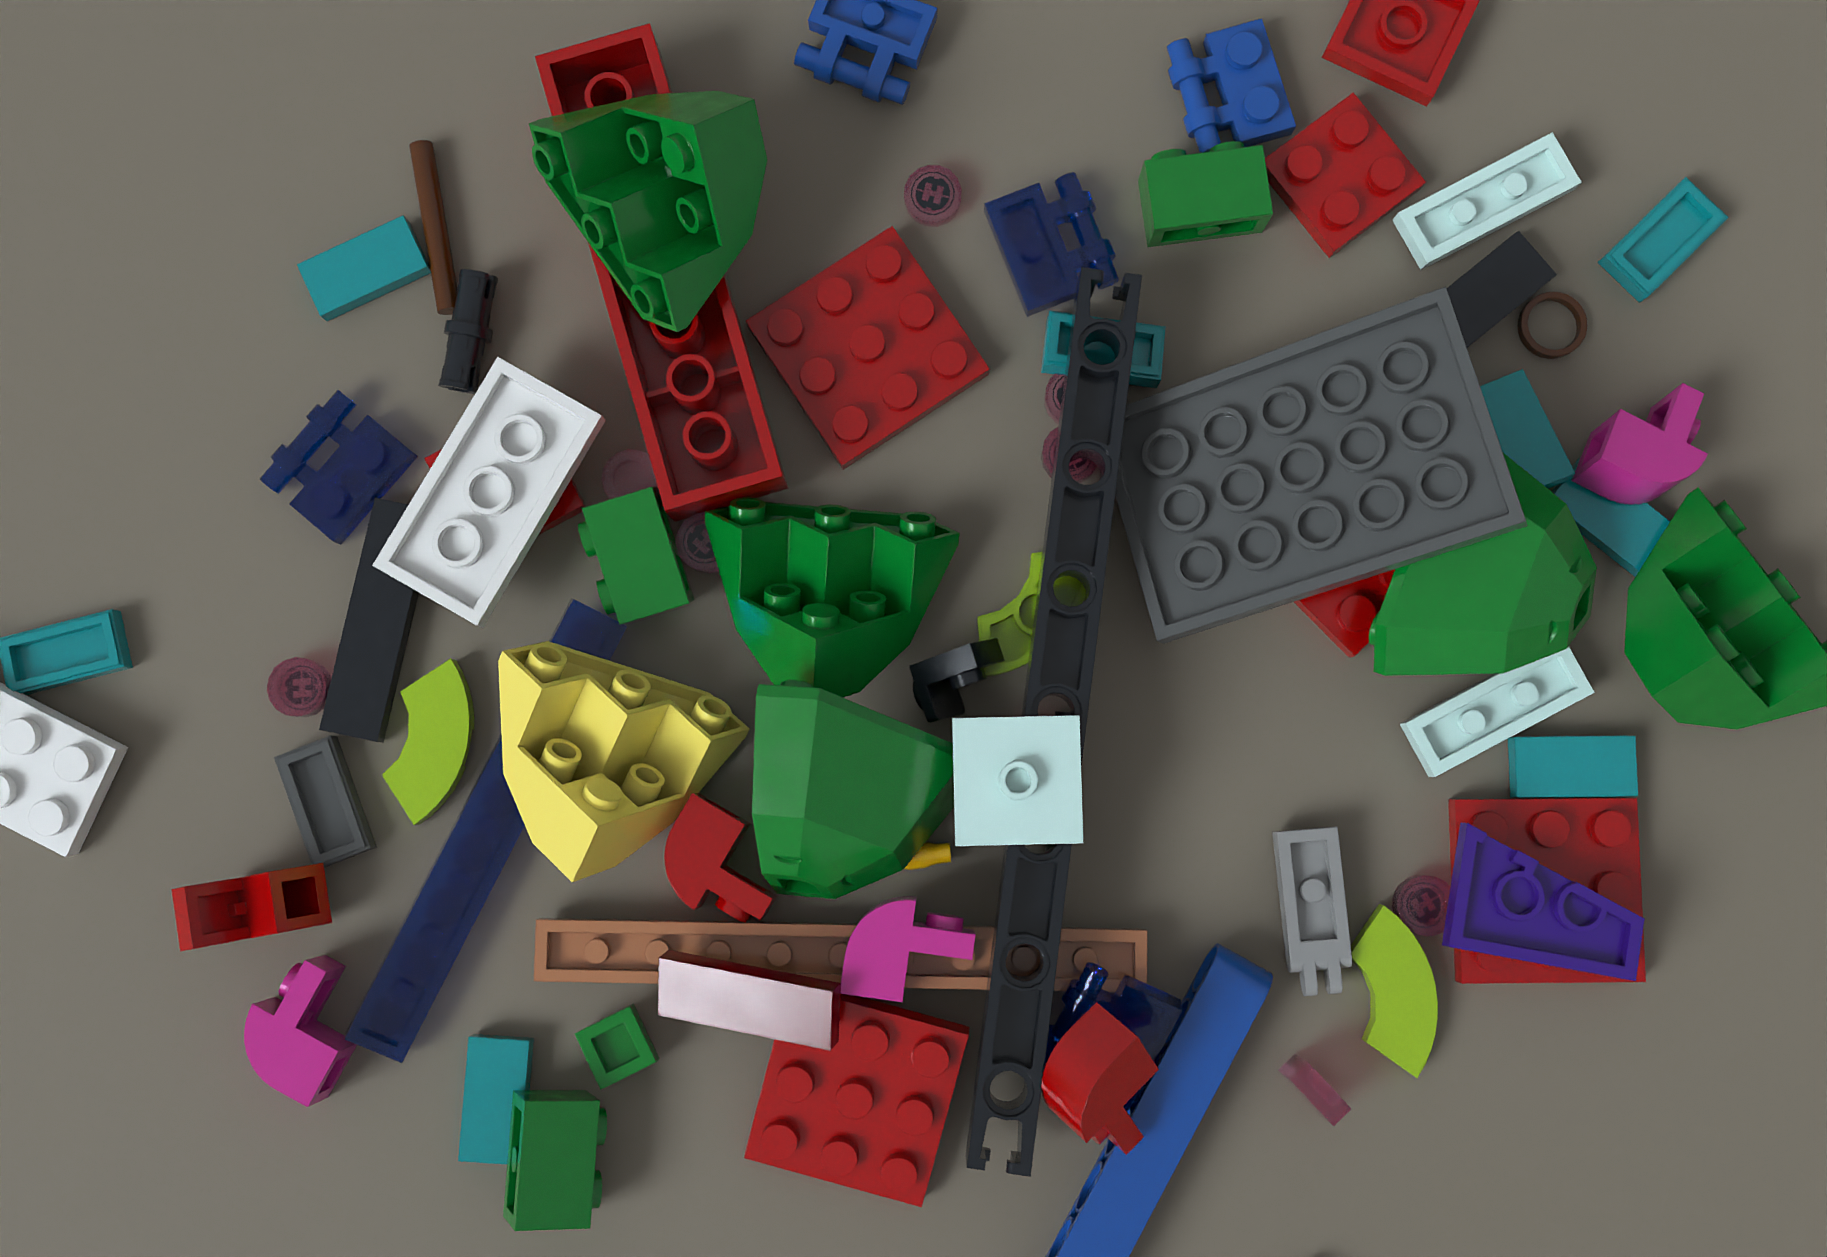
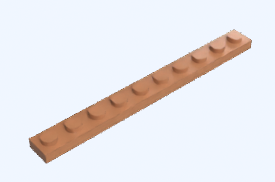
[534,918,1147,993]

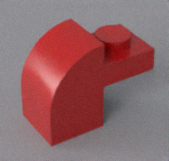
[664,793,778,923]
[171,863,332,951]
[1041,1002,1159,1155]

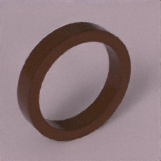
[1517,292,1587,359]

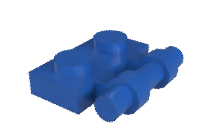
[794,0,938,105]
[1167,18,1296,153]

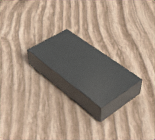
[274,735,377,868]

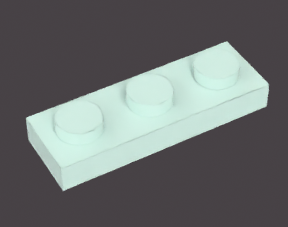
[1392,132,1582,270]
[1400,646,1595,777]

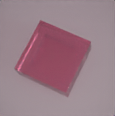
[1278,1054,1351,1126]

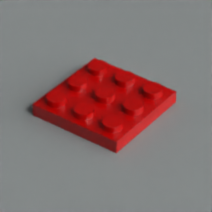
[745,226,990,470]
[1448,798,1646,984]
[744,994,970,1207]

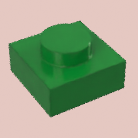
[575,1003,660,1090]

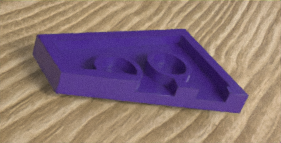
[1442,823,1645,981]

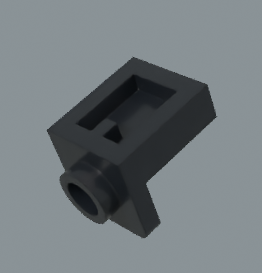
[909,638,1005,723]

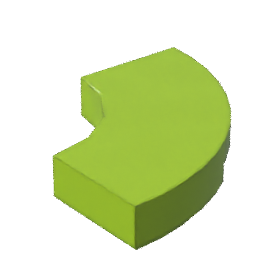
[977,552,1086,677]
[382,658,475,825]
[1351,904,1438,1078]

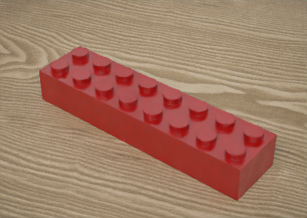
[535,23,788,522]

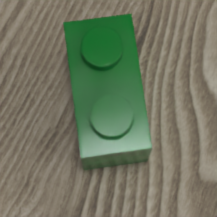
[1138,141,1273,248]
[578,487,695,625]
[503,1090,607,1231]

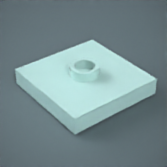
[952,715,1083,846]

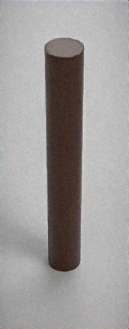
[409,140,457,315]

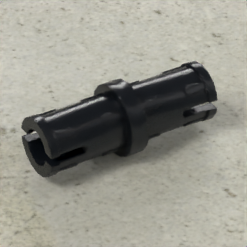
[438,269,498,394]

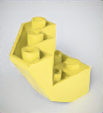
[498,641,750,882]

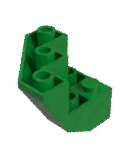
[529,91,767,332]
[1369,453,1597,676]
[1624,487,1827,730]
[705,497,960,698]
[752,680,954,899]

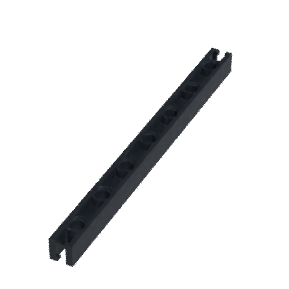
[965,267,1142,1177]

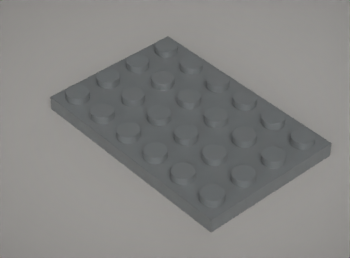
[1115,286,1528,644]

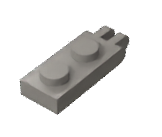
[1272,827,1352,996]

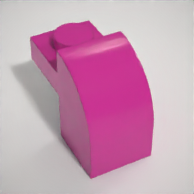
[1571,383,1708,505]
[841,896,976,1002]
[244,955,358,1107]

